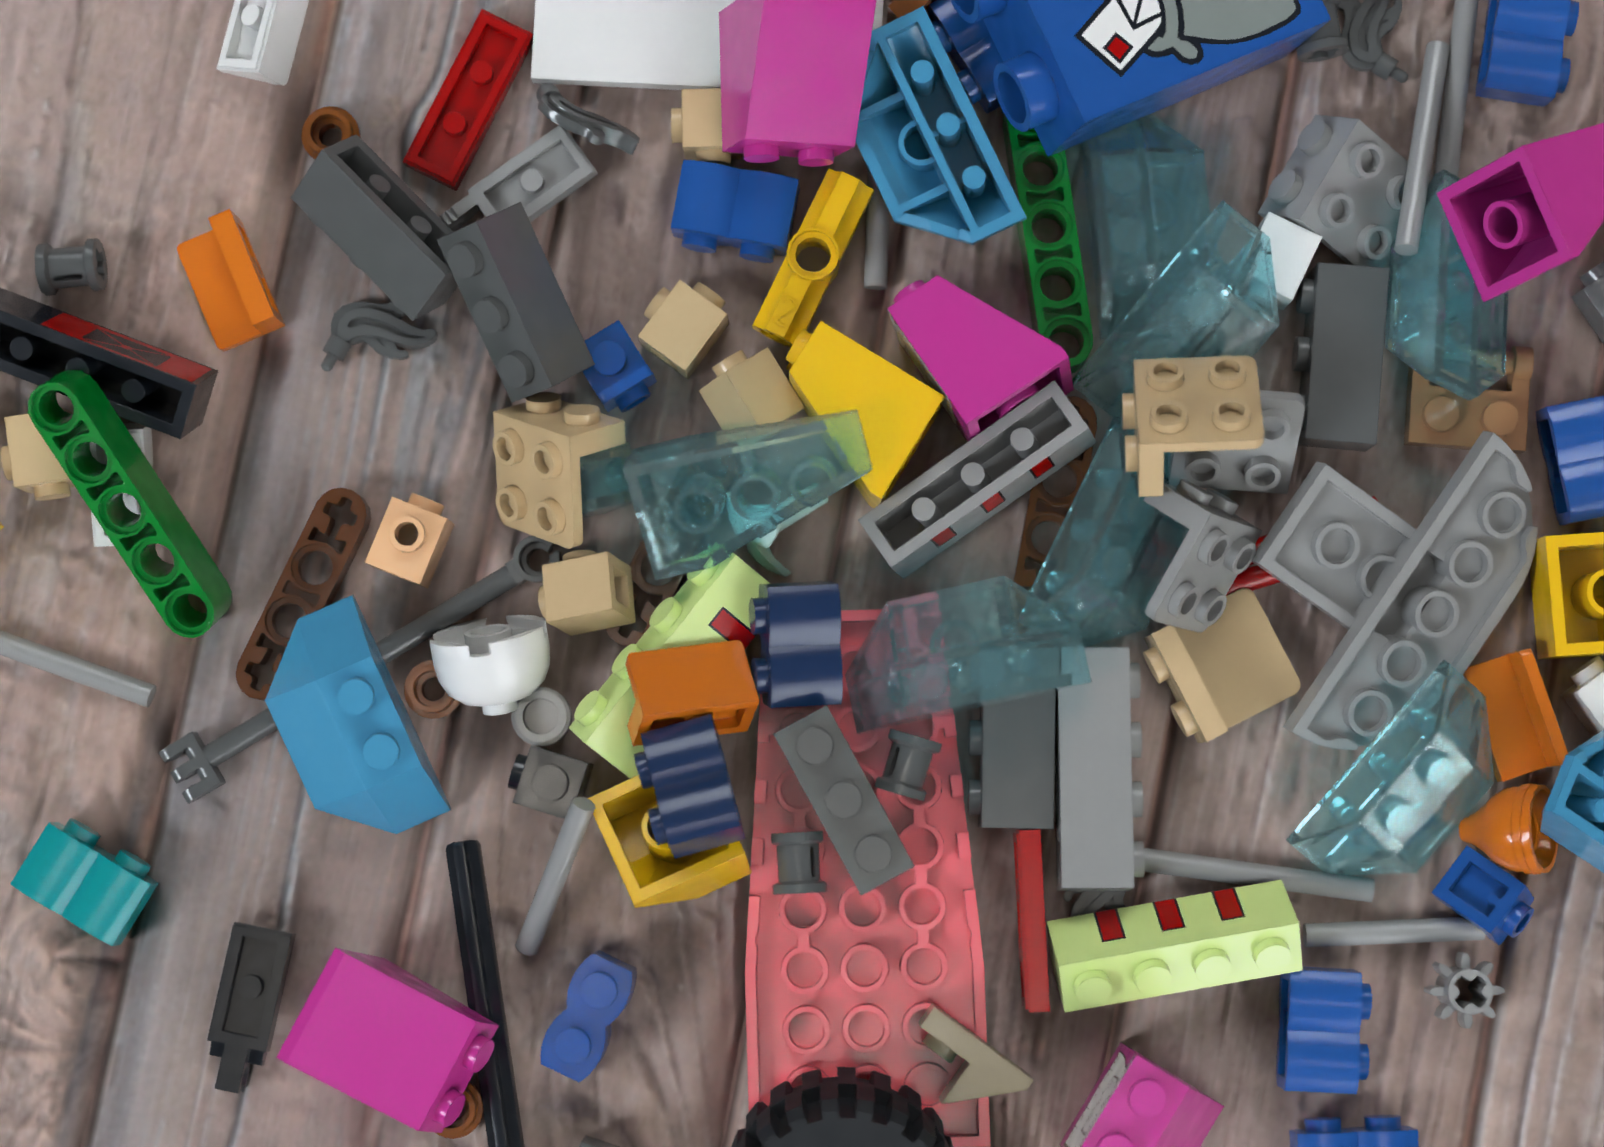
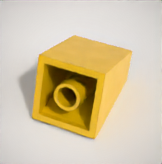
[785,321,945,508]

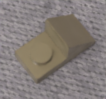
[918,1003,1034,1104]

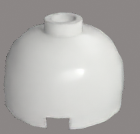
[429,615,550,716]

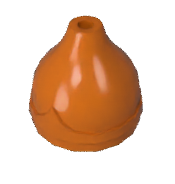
[1459,784,1558,875]

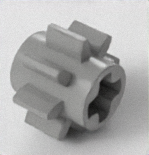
[1424,952,1505,1029]

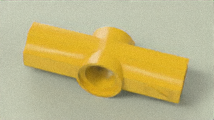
[752,168,874,347]

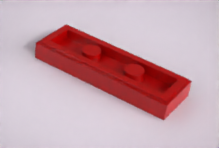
[402,9,533,191]
[1013,829,1050,1013]

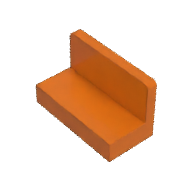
[177,209,285,351]
[625,640,760,746]
[1461,648,1568,782]

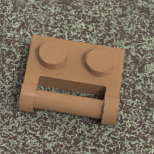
[1404,338,1534,454]

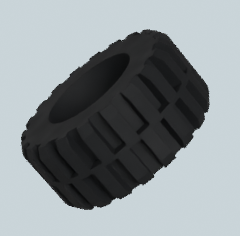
[731,1067,953,1147]

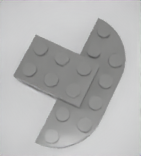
[1252,430,1538,750]

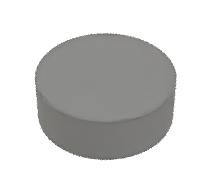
[511,687,572,746]

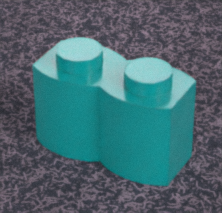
[10,818,159,946]

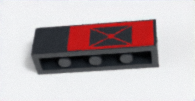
[0,288,219,439]

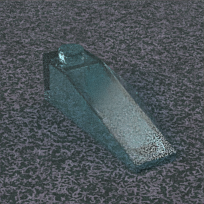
[622,409,873,580]

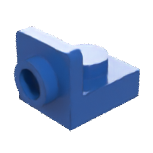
[582,320,657,413]
[1431,845,1534,945]

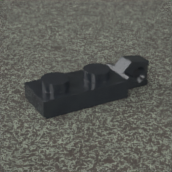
[207,922,296,1094]

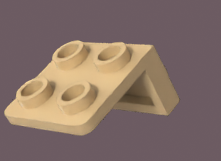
[1122,355,1264,497]
[492,392,625,549]
[1143,588,1301,743]

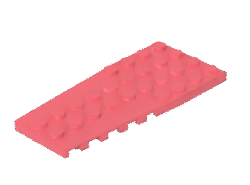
[745,607,991,1147]

